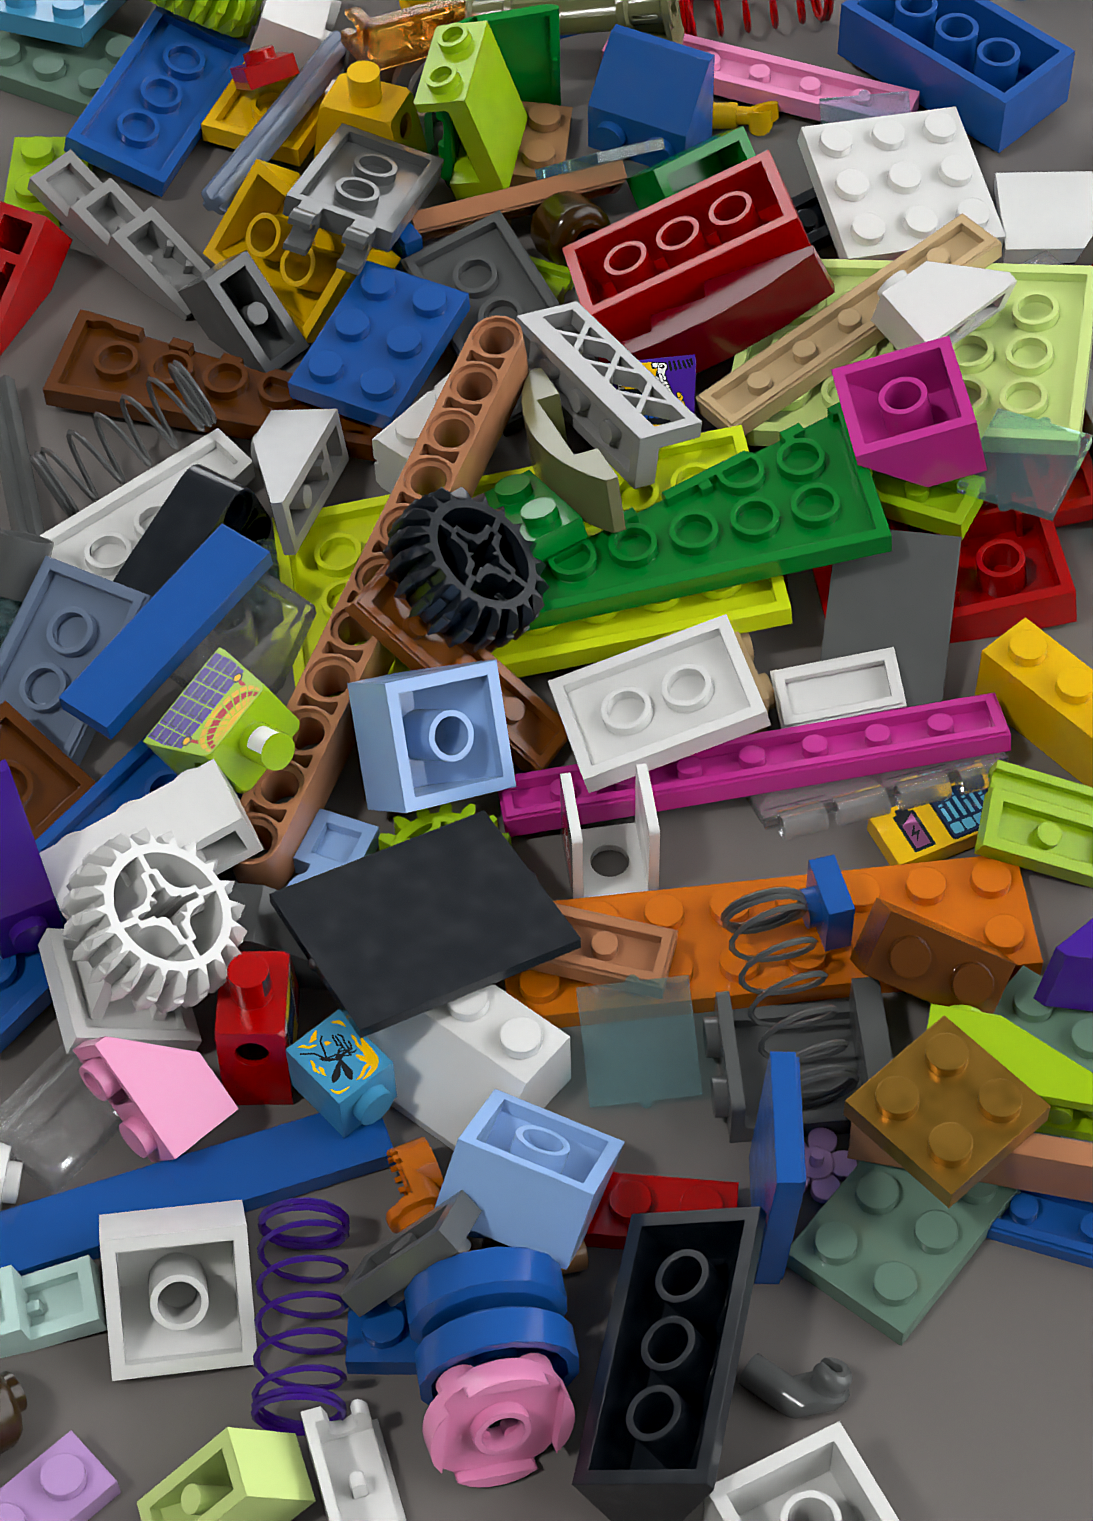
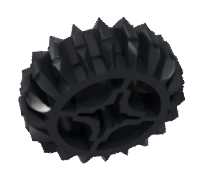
[382,487,549,654]

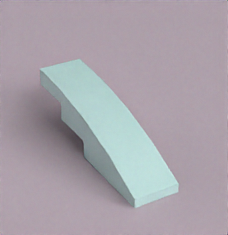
[0,1255,107,1358]

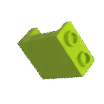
[414,21,528,200]

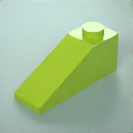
[927,1004,1093,1142]

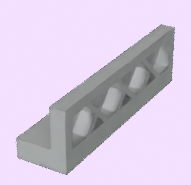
[516,301,702,489]

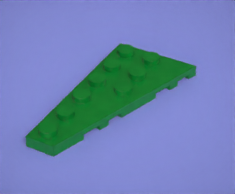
[527,402,892,631]

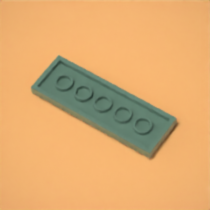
[786,965,1093,1346]

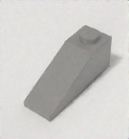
[251,409,349,555]

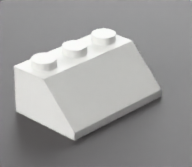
[367,984,571,1151]

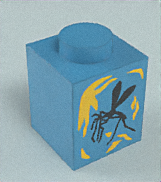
[286,1009,397,1138]

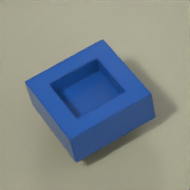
[799,854,855,952]
[345,1299,419,1375]

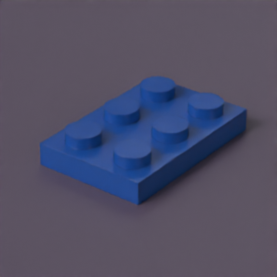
[288,261,470,429]

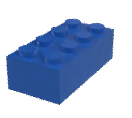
[837,0,1075,153]

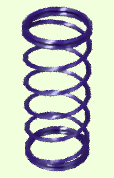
[251,1197,350,1436]

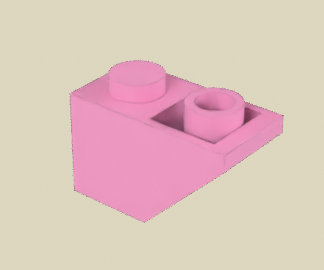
[73,1036,239,1162]

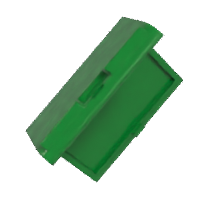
[436,4,561,188]

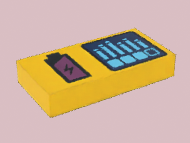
[867,772,989,866]

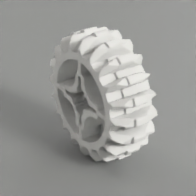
[59,827,247,1015]

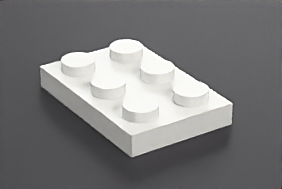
[548,614,771,793]

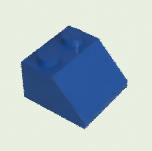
[588,24,715,167]

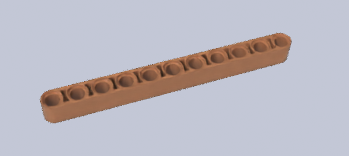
[232,315,529,890]

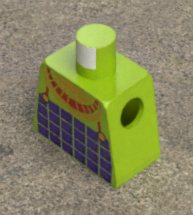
[143,647,300,794]

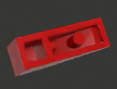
[0,201,73,356]

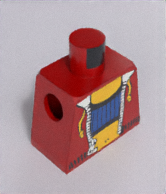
[215,951,300,1105]

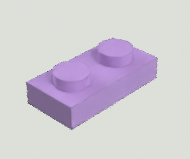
[0,1430,121,1521]

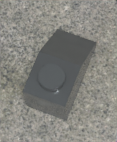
[178,250,309,373]

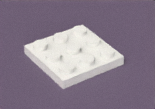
[797,107,1006,261]

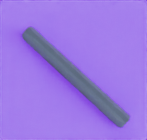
[201,30,352,215]

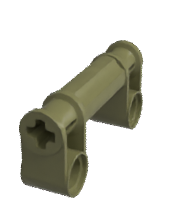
[459,0,684,45]

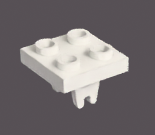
[38,928,202,1054]

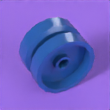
[404,1247,579,1405]

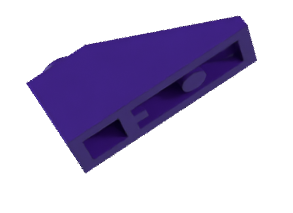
[0,759,64,960]

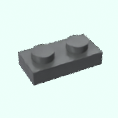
[340,1190,482,1317]

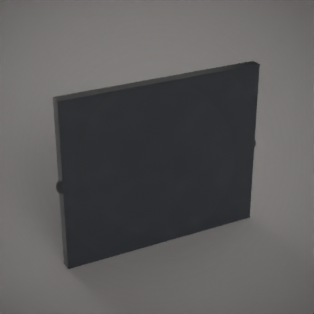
[269,810,581,1039]

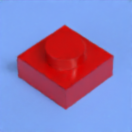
[230,45,300,91]

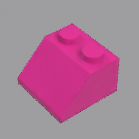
[831,335,987,487]

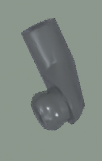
[738,1353,853,1419]

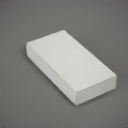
[770,647,907,729]

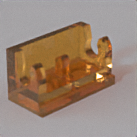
[341,0,466,71]

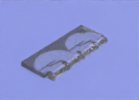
[745,752,1009,841]

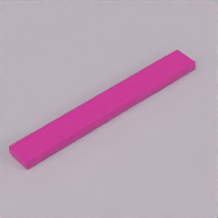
[497,692,1011,837]

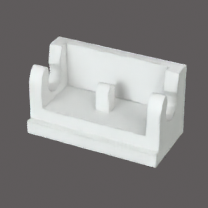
[300,1399,406,1521]

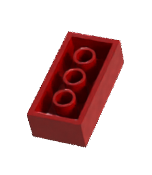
[562,150,811,342]

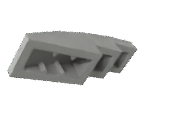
[27,149,210,321]

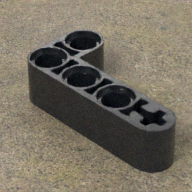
[113,464,271,597]

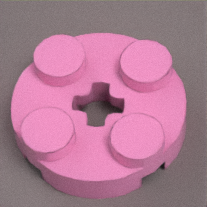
[422,1353,575,1488]

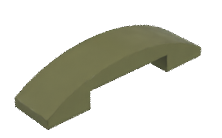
[521,367,626,533]

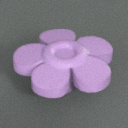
[804,1128,857,1203]

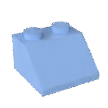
[347,660,516,813]
[434,1089,625,1270]

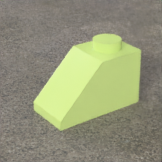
[137,1427,316,1521]

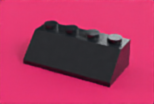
[572,1206,767,1521]

